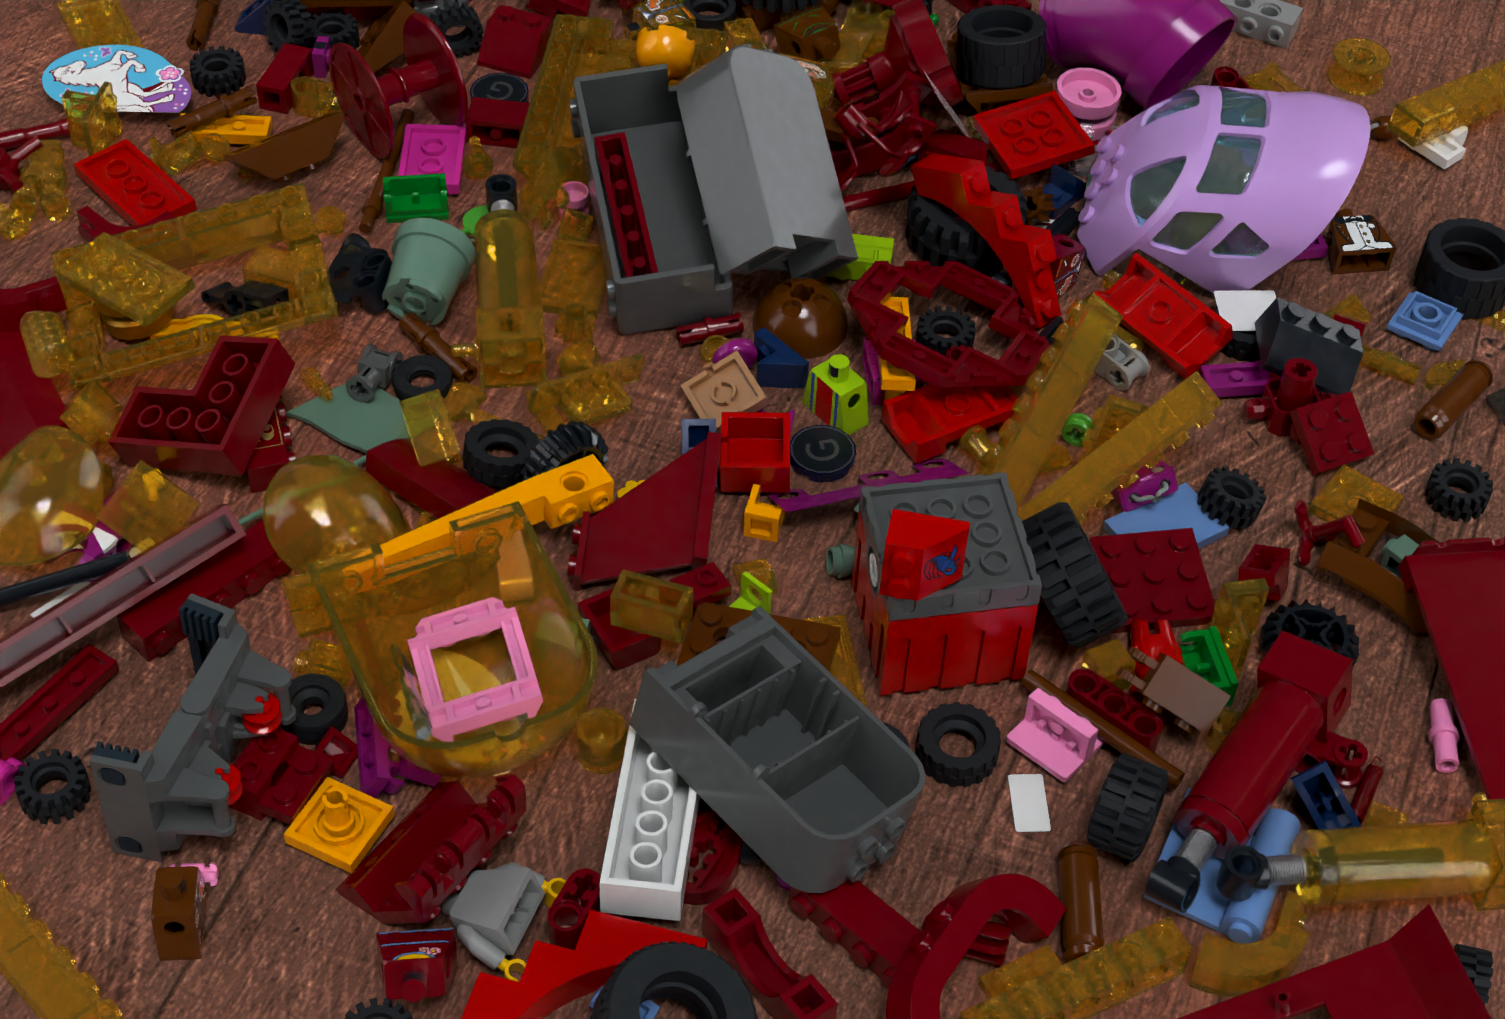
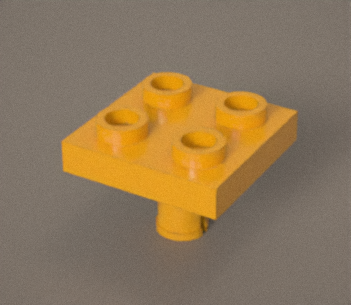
[283,777,395,874]

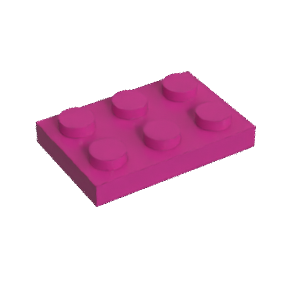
[398,124,467,194]

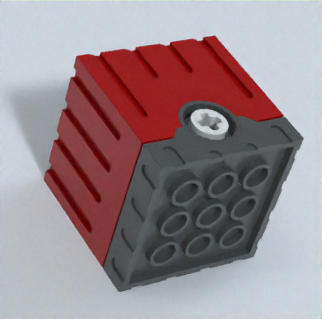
[851,472,1042,696]

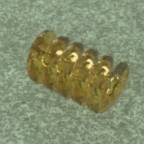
[19,311,75,378]

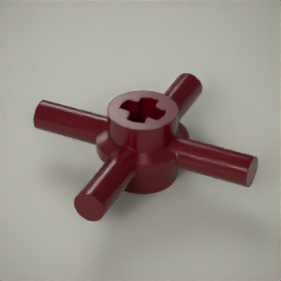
[0,136,43,192]

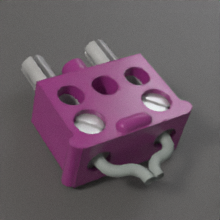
[1101,451,1178,512]

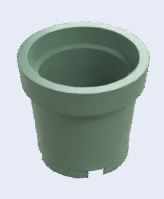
[382,218,476,326]

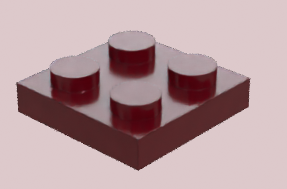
[1290,391,1375,475]

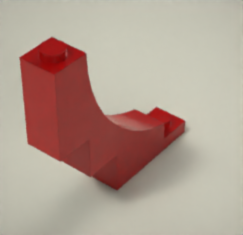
[461,909,707,1019]

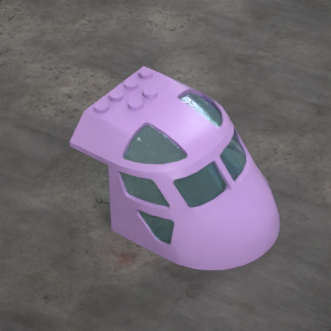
[1077,85,1370,293]

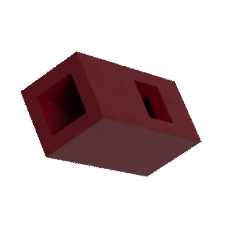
[256,43,314,114]

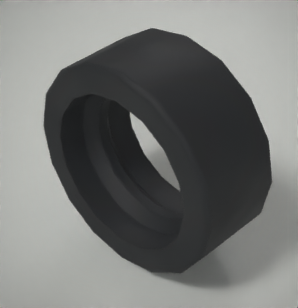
[682,0,736,38]

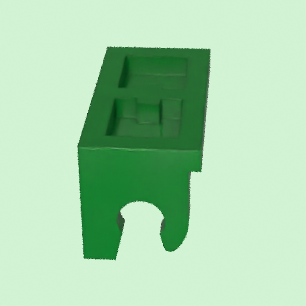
[383,173,449,223]
[1179,626,1239,707]

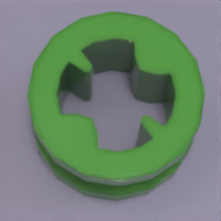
[1061,413,1095,446]

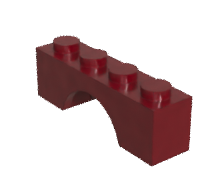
[702,887,838,1019]

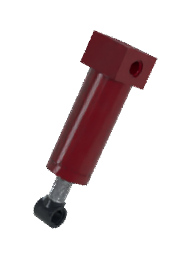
[1145,630,1353,913]

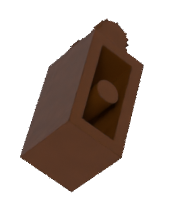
[1115,646,1231,735]

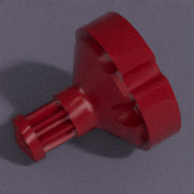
[831,0,965,112]

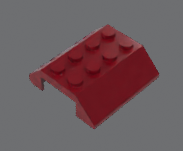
[335,774,526,924]

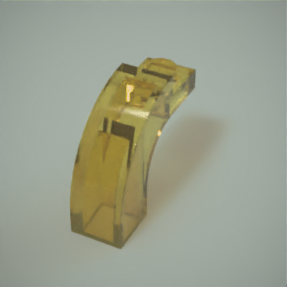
[1189,890,1310,997]

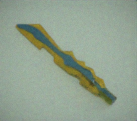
[390,643,433,741]

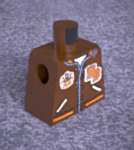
[151,866,208,961]

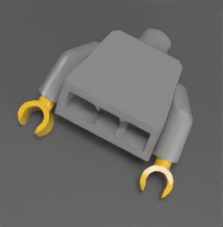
[441,862,566,982]

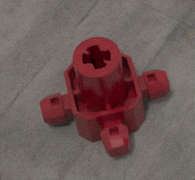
[1243,358,1336,445]

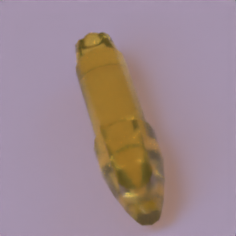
[299,366,333,400]

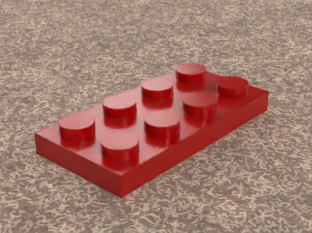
[74,138,197,226]

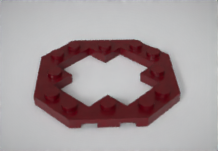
[847,261,1050,387]

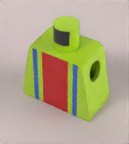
[802,354,869,436]

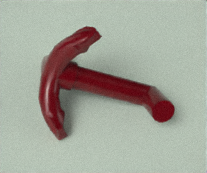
[1294,500,1366,566]

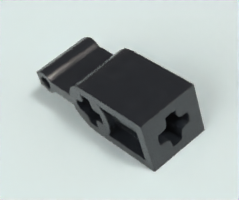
[201,281,290,326]

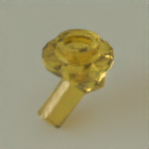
[0,203,29,240]

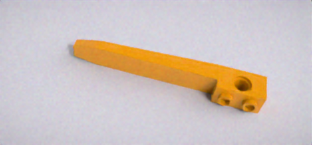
[341,454,614,592]

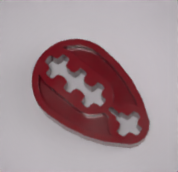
[683,810,743,905]

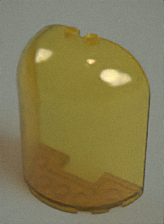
[306,501,598,778]

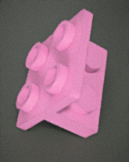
[1006,688,1106,782]

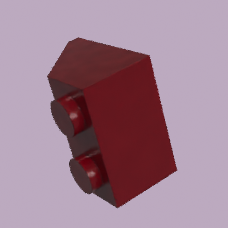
[477,5,554,79]

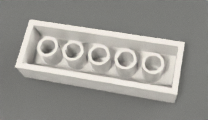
[600,699,700,921]

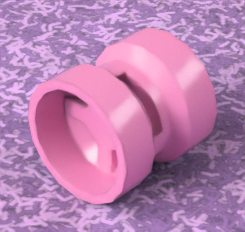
[558,181,590,225]

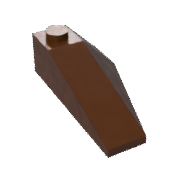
[332,1,417,94]

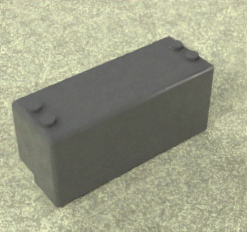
[569,63,733,335]

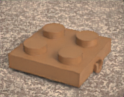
[680,350,770,433]

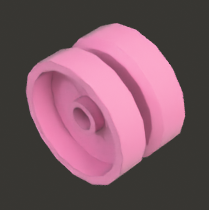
[1055,67,1122,141]

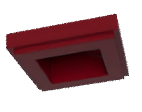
[312,726,358,779]

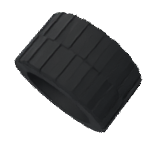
[956,5,1047,89]
[1414,218,1505,319]

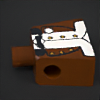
[1326,209,1397,275]

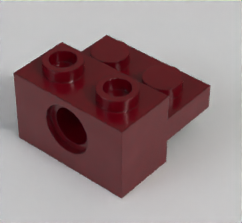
[229,728,334,825]

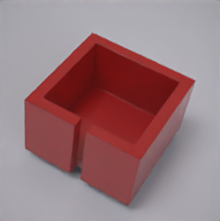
[720,412,790,493]

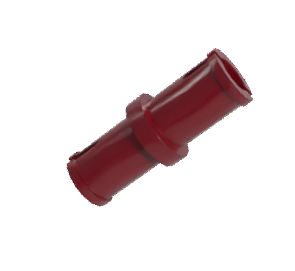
[676,312,744,347]

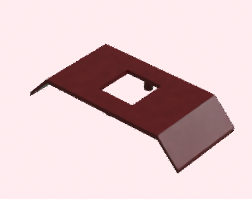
[1177,904,1492,1019]

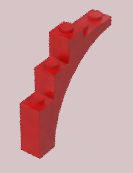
[911,153,1061,329]

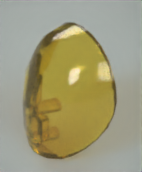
[0,425,104,566]
[262,455,412,584]

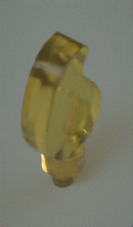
[1424,359,1465,390]

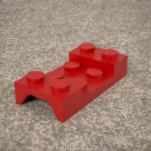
[1091,252,1233,381]
[881,359,1033,464]

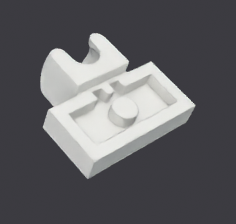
[1398,115,1468,170]

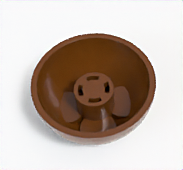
[752,277,848,359]

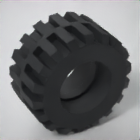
[1087,753,1169,862]

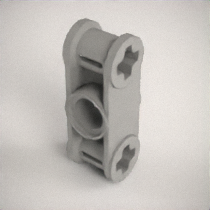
[1056,314,1150,391]

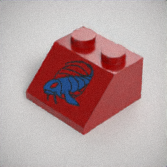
[879,509,970,601]

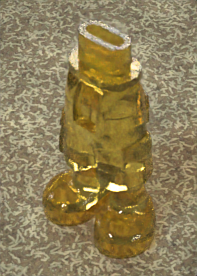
[9,140,71,222]

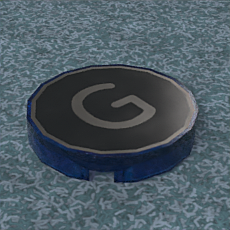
[470,73,529,103]
[790,425,856,482]

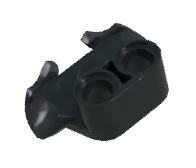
[315,233,392,313]

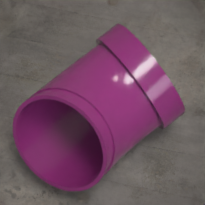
[1039,0,1237,110]

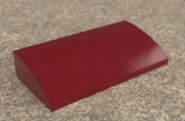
[365,438,498,519]

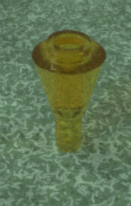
[463,136,493,179]

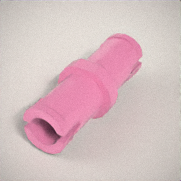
[1428,698,1460,773]

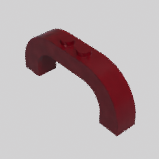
[886,873,1067,1019]

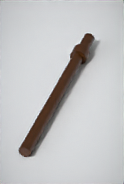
[359,109,414,233]

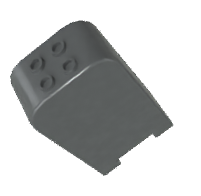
[677,44,858,280]
[630,606,926,893]

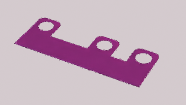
[769,458,969,512]

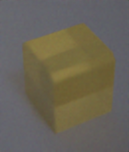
[1081,639,1136,690]

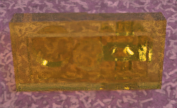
[978,944,1070,1016]

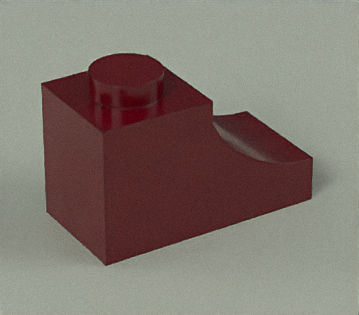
[1238,544,1291,603]

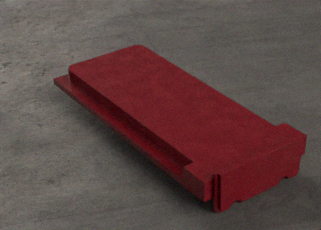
[1398,536,1505,805]

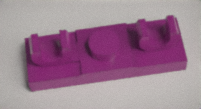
[354,685,404,798]

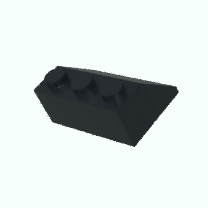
[1255,297,1364,396]

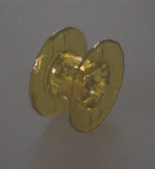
[1327,38,1391,96]

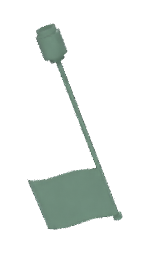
[238,383,450,526]

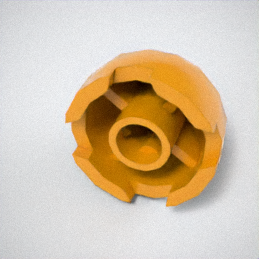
[636,25,695,80]

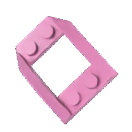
[407,597,543,748]

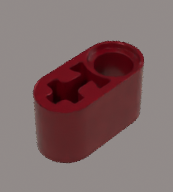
[547,868,601,950]

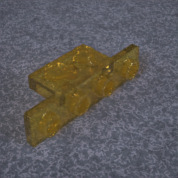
[527,353,645,425]

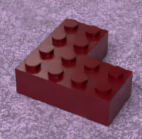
[108,335,295,476]

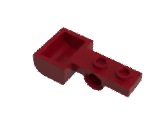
[577,562,731,669]

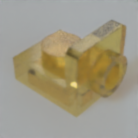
[292,637,354,688]

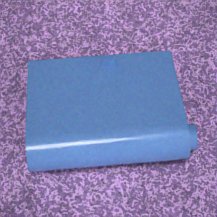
[1143,787,1301,944]

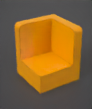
[743,484,786,542]

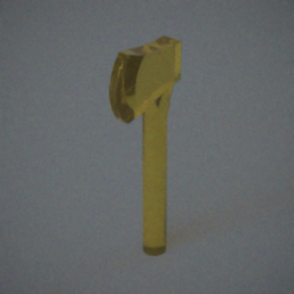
[438,382,545,441]

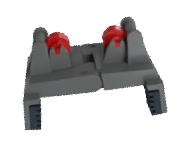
[89,593,297,862]

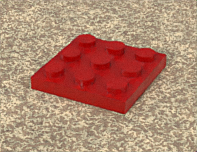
[973,90,1095,180]

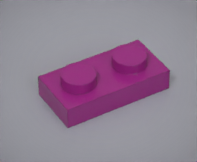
[1199,361,1271,398]

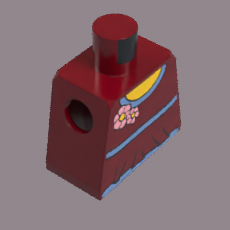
[376,928,457,1002]

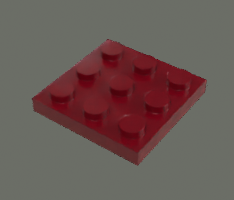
[1089,528,1219,634]

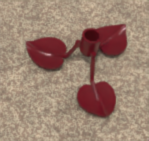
[833,90,922,192]

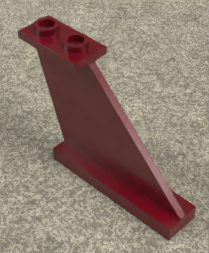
[567,432,722,591]

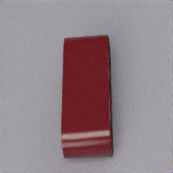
[1066,668,1163,753]

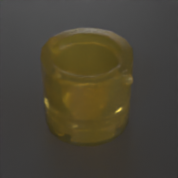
[573,707,629,775]

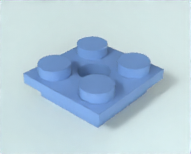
[1386,291,1463,352]

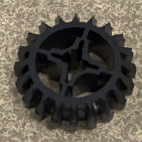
[520,420,609,482]
[1259,599,1359,670]

